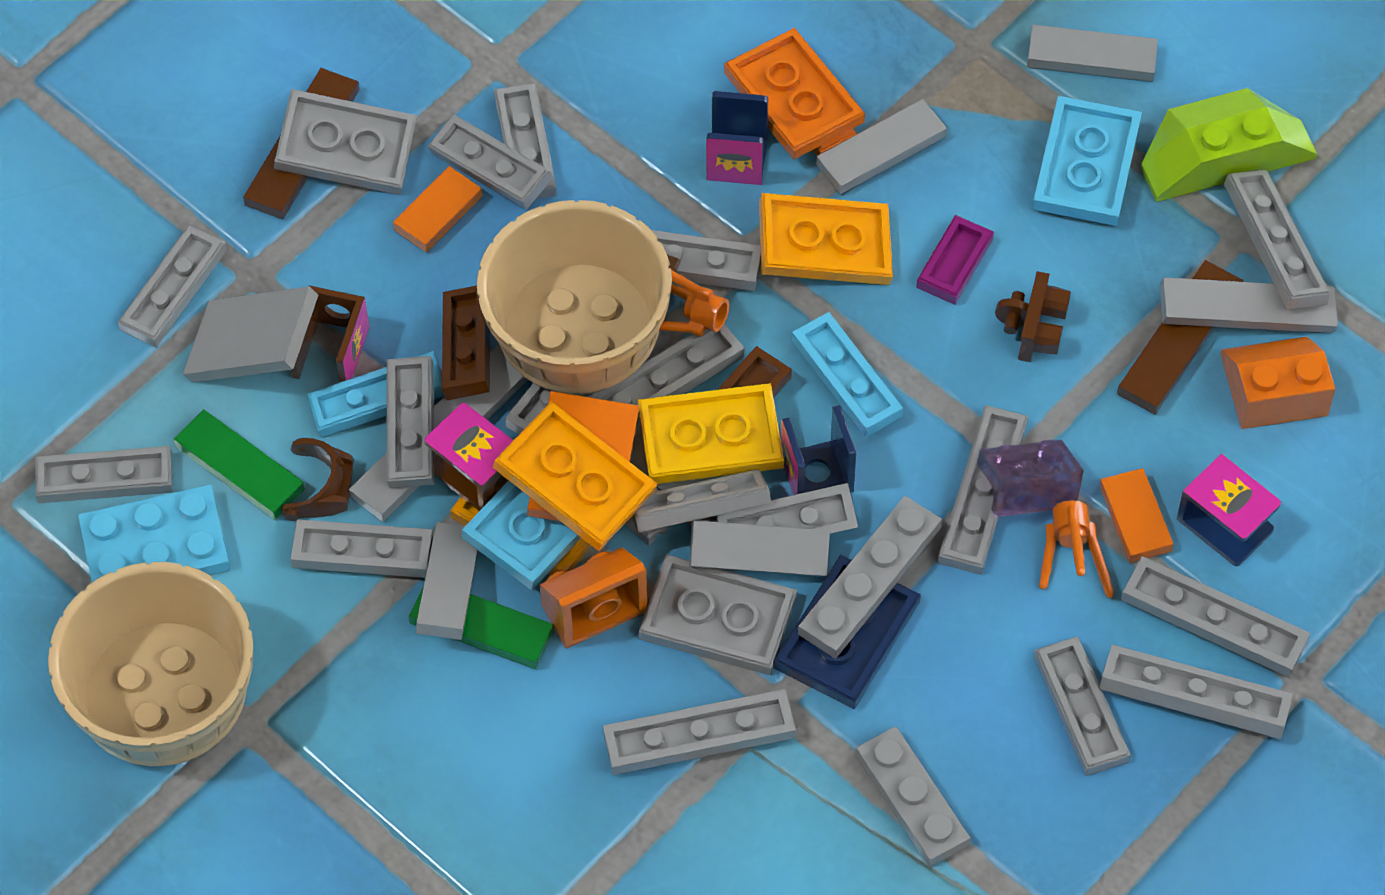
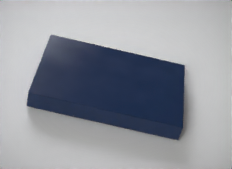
[774,554,921,710]

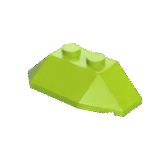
[1141,88,1317,202]

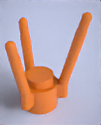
[659,270,729,337]
[1039,500,1114,598]

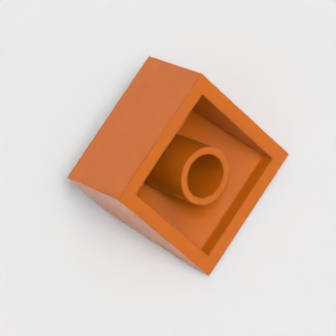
[1220,336,1336,429]
[540,547,647,649]

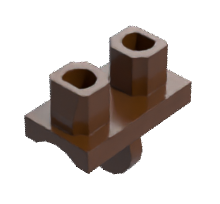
[995,271,1071,362]

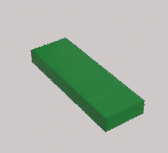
[173,409,305,520]
[409,586,554,669]

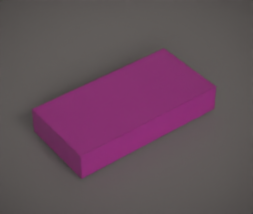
[916,215,994,305]

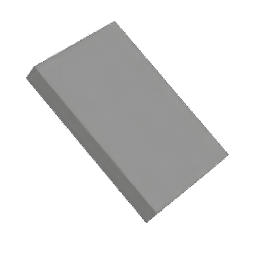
[274,89,417,195]
[183,286,318,382]
[639,554,797,676]

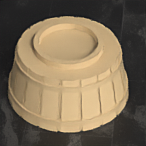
[477,200,672,394]
[48,562,253,766]

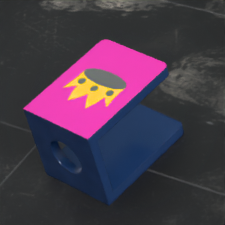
[706,91,768,185]
[781,405,856,495]
[1176,454,1281,566]

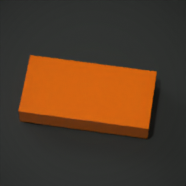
[393,166,483,253]
[1099,468,1174,563]

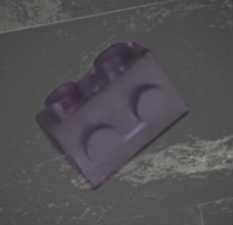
[977,439,1084,517]

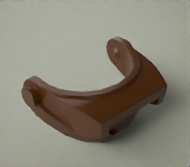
[281,438,354,521]

